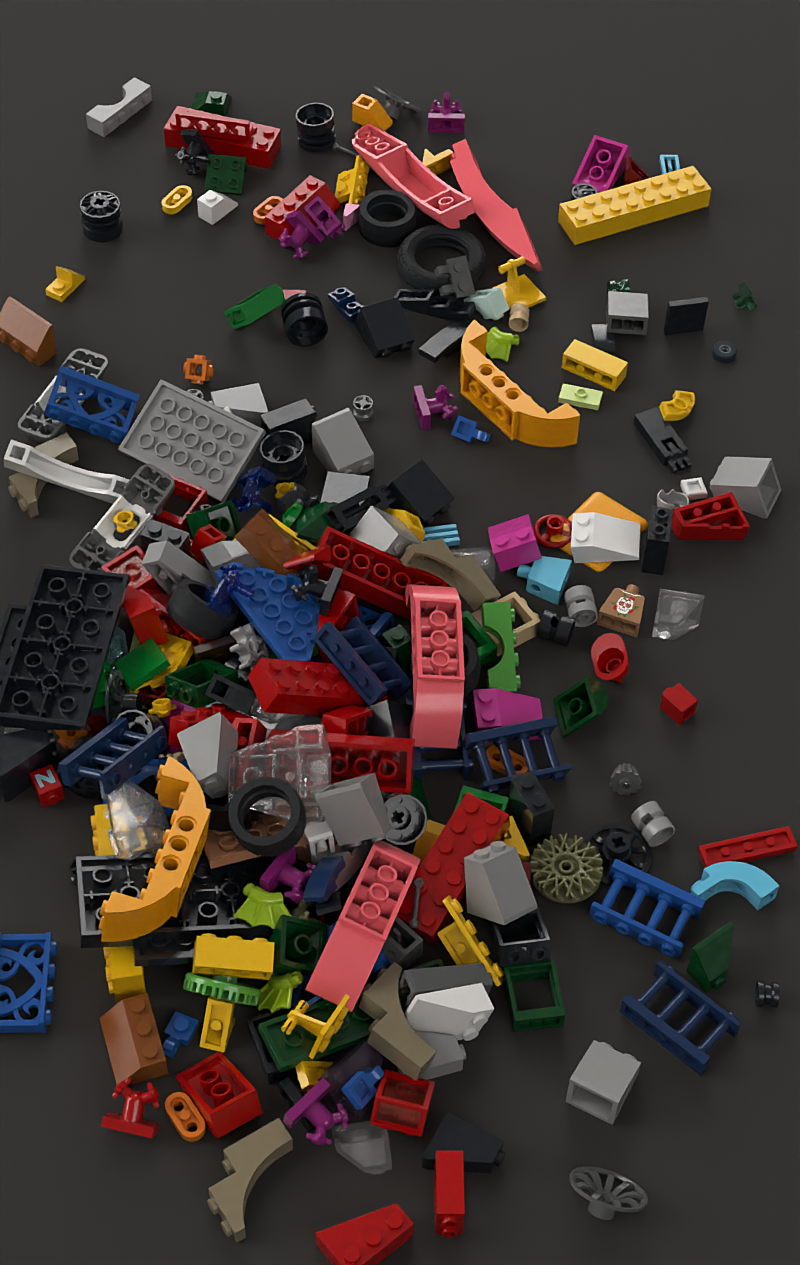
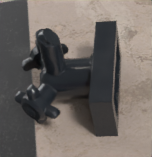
[175,129,215,175]
[291,565,343,617]

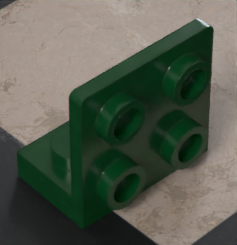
[205,154,248,195]

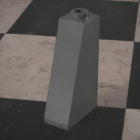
[398,963,493,1013]

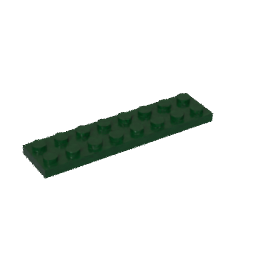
[258,958,444,1073]

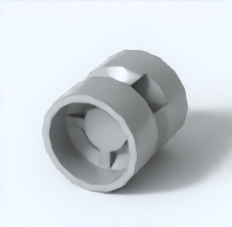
[564,585,598,627]
[631,801,675,847]

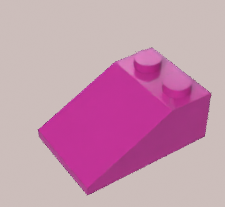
[572,135,631,193]
[488,514,542,572]
[472,688,543,741]

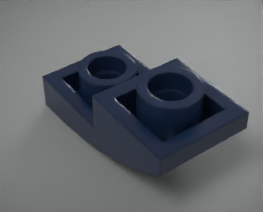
[328,287,363,323]
[303,857,346,903]

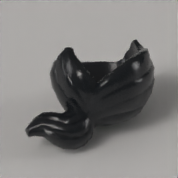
[276,483,319,516]

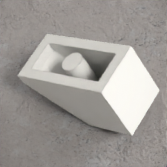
[197,190,238,225]
[304,820,336,863]

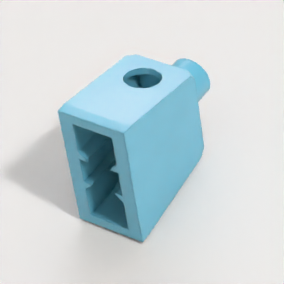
[517,556,572,605]

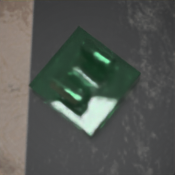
[732,282,757,310]

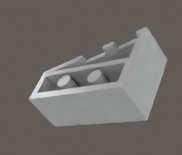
[142,540,217,596]

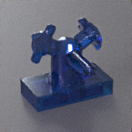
[232,466,278,512]
[204,564,255,617]

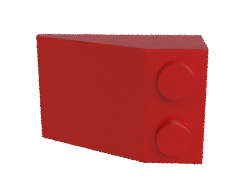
[122,585,169,646]
[317,589,361,664]
[175,1051,263,1139]

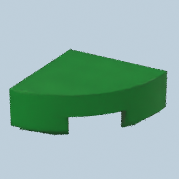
[283,501,303,528]

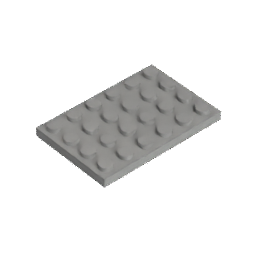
[118,379,266,503]

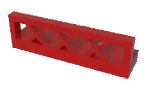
[175,111,253,142]

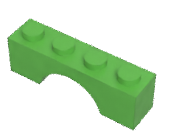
[481,602,520,693]

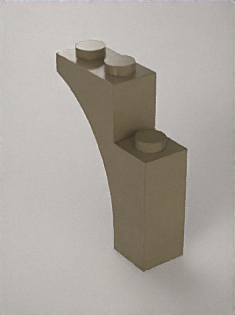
[8,433,79,518]
[400,538,501,612]
[359,962,437,1081]
[207,1118,293,1243]

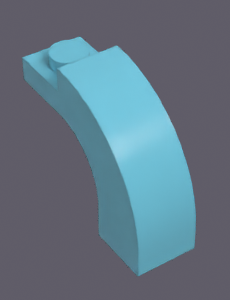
[690,861,779,911]

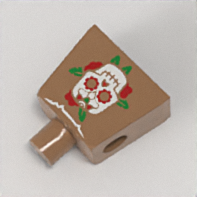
[597,584,645,637]

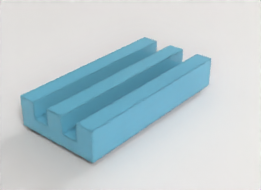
[659,155,680,175]
[422,524,460,546]

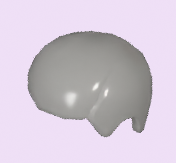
[657,489,690,509]

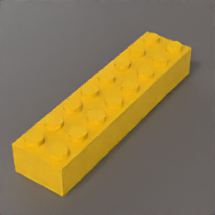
[558,166,711,245]
[91,802,146,1003]

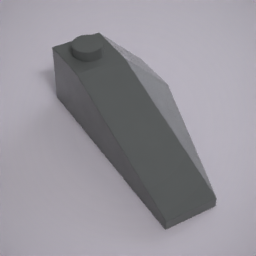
[201,540,263,591]

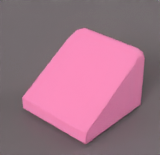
[343,203,360,231]

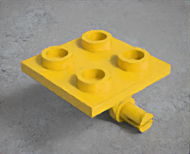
[492,256,546,310]
[281,994,350,1059]

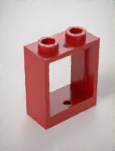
[152,475,208,532]
[434,1151,465,1238]

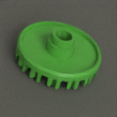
[183,972,261,1006]

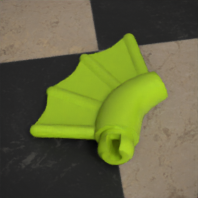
[486,327,519,362]
[234,883,292,929]
[258,971,303,1013]

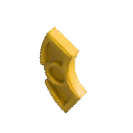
[659,390,695,421]

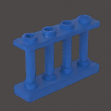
[589,859,706,958]

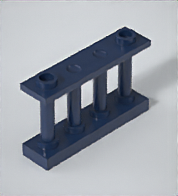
[313,616,413,706]
[405,693,473,781]
[463,716,572,794]
[59,717,169,795]
[620,961,741,1076]

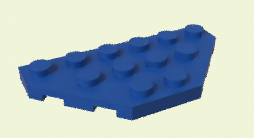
[215,562,320,662]

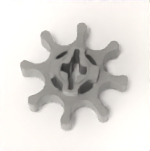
[230,623,272,671]

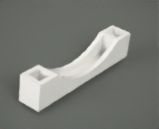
[4,440,129,504]

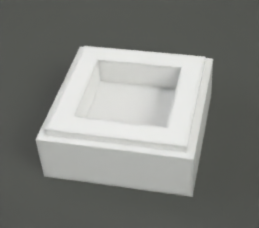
[680,477,707,500]

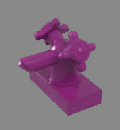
[428,92,465,133]
[304,195,345,239]
[279,211,325,259]
[413,385,458,430]
[260,847,316,903]
[283,1078,348,1146]

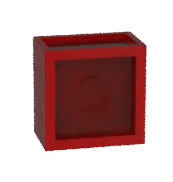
[101,545,163,591]
[370,1069,435,1137]

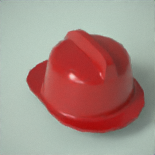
[591,633,630,683]

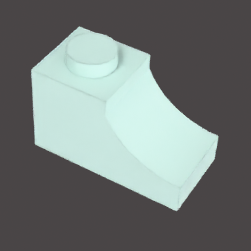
[464,288,510,320]

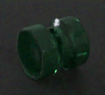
[607,279,631,295]

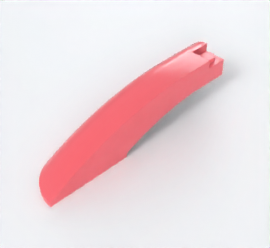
[352,123,475,229]
[450,139,543,272]

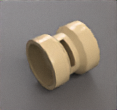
[509,304,530,332]

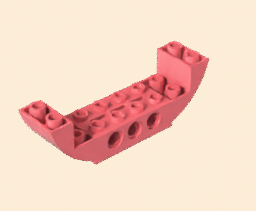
[405,584,465,749]
[305,840,421,1012]

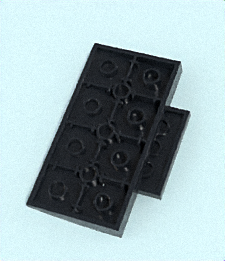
[0,564,130,730]
[76,852,281,966]

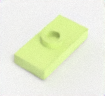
[558,383,603,411]

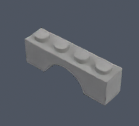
[86,77,152,137]

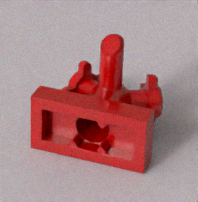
[101,1077,160,1139]

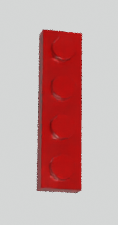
[698,826,798,868]

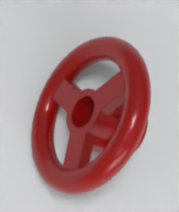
[533,514,572,549]

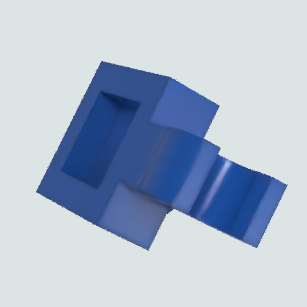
[451,415,491,442]
[163,1011,199,1058]
[341,1065,384,1110]

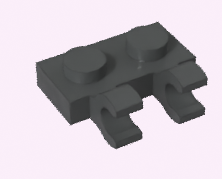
[434,255,475,299]

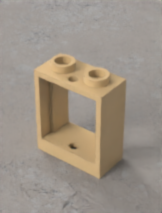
[471,592,541,656]

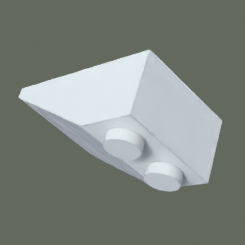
[571,512,641,563]
[404,983,494,1041]

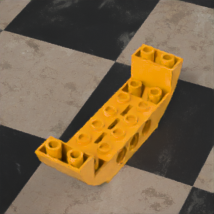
[460,320,580,447]
[99,756,211,942]

